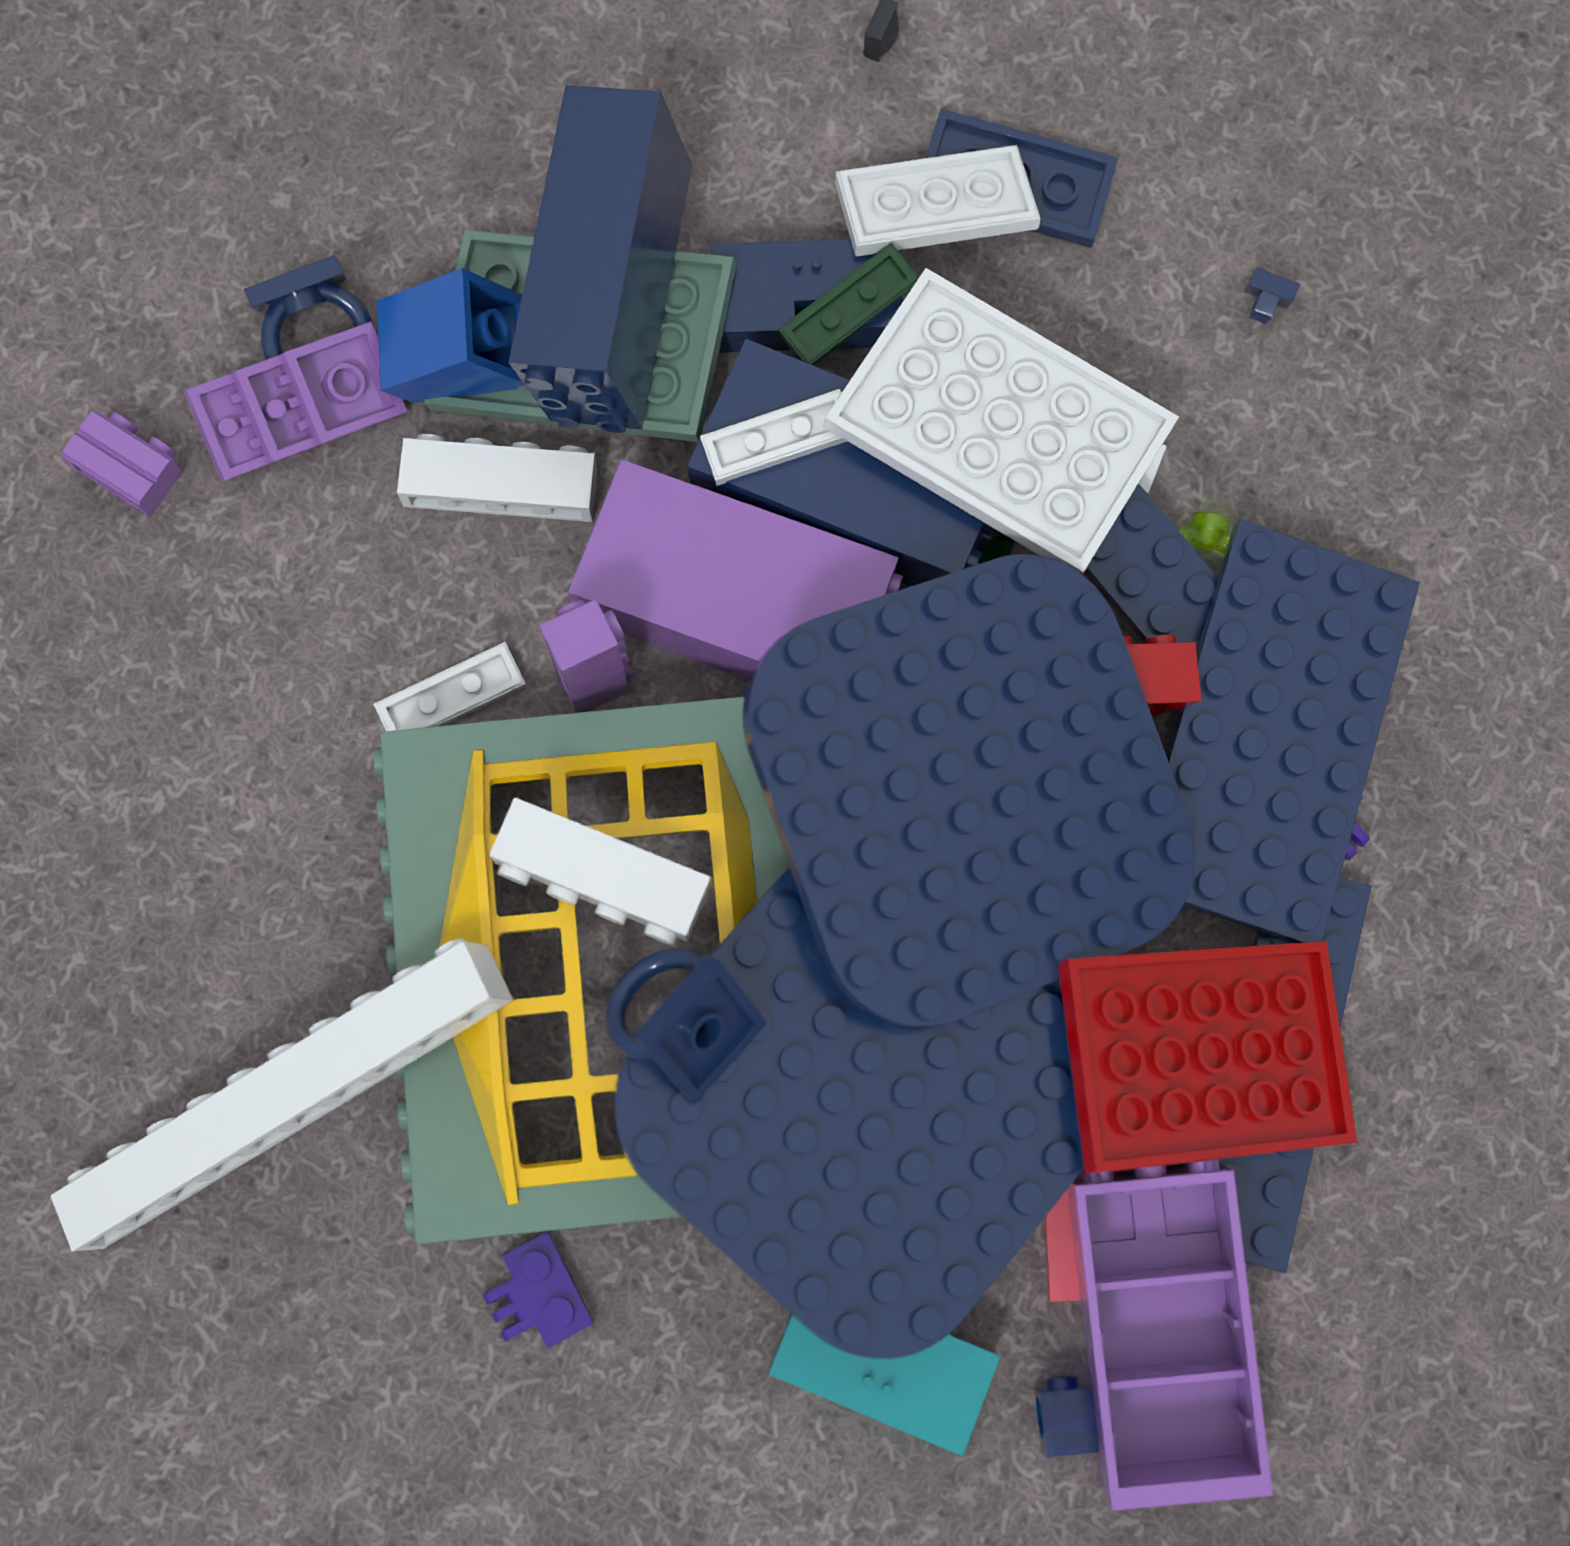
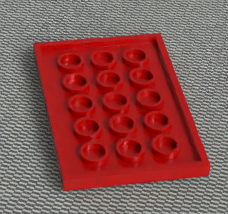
[1058,941,1357,1174]

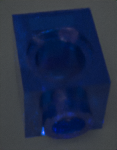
[1034,1376,1099,1457]

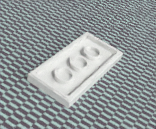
[835,145,1040,257]

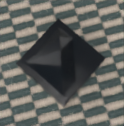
[863,0,899,62]

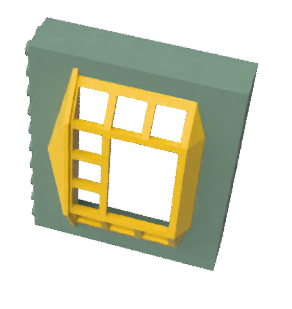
[373,697,789,1245]

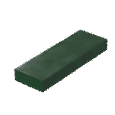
[778,243,919,366]

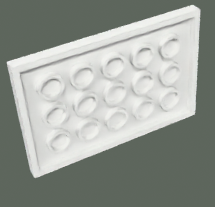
[823,268,1179,574]

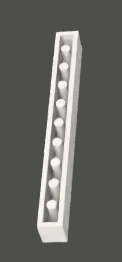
[50,939,513,1251]

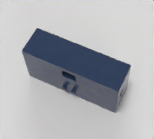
[711,239,903,353]

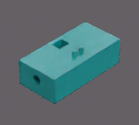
[768,1314,1001,1457]

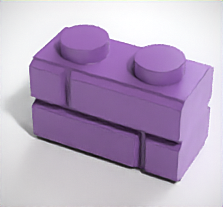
[61,410,183,517]

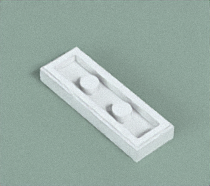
[700,389,847,486]
[374,642,527,731]

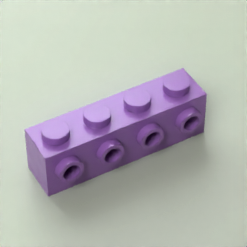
[539,599,633,713]

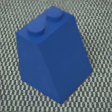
[377,268,525,403]

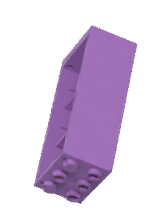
[568,459,903,681]
[1068,1159,1273,1511]

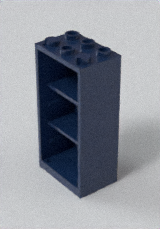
[509,85,692,433]
[687,339,996,587]

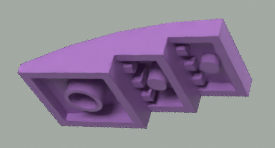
[183,322,408,482]

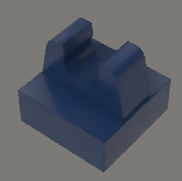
[1244,267,1300,324]

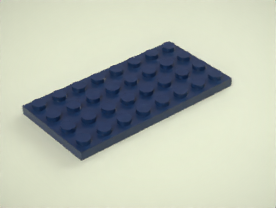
[1166,519,1420,943]

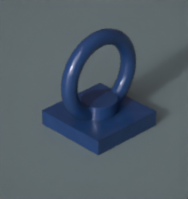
[244,255,375,360]
[604,948,767,1104]

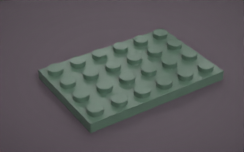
[424,230,737,442]

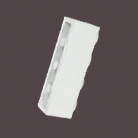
[397,434,598,522]
[489,797,711,945]

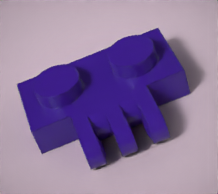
[482,1231,594,1348]

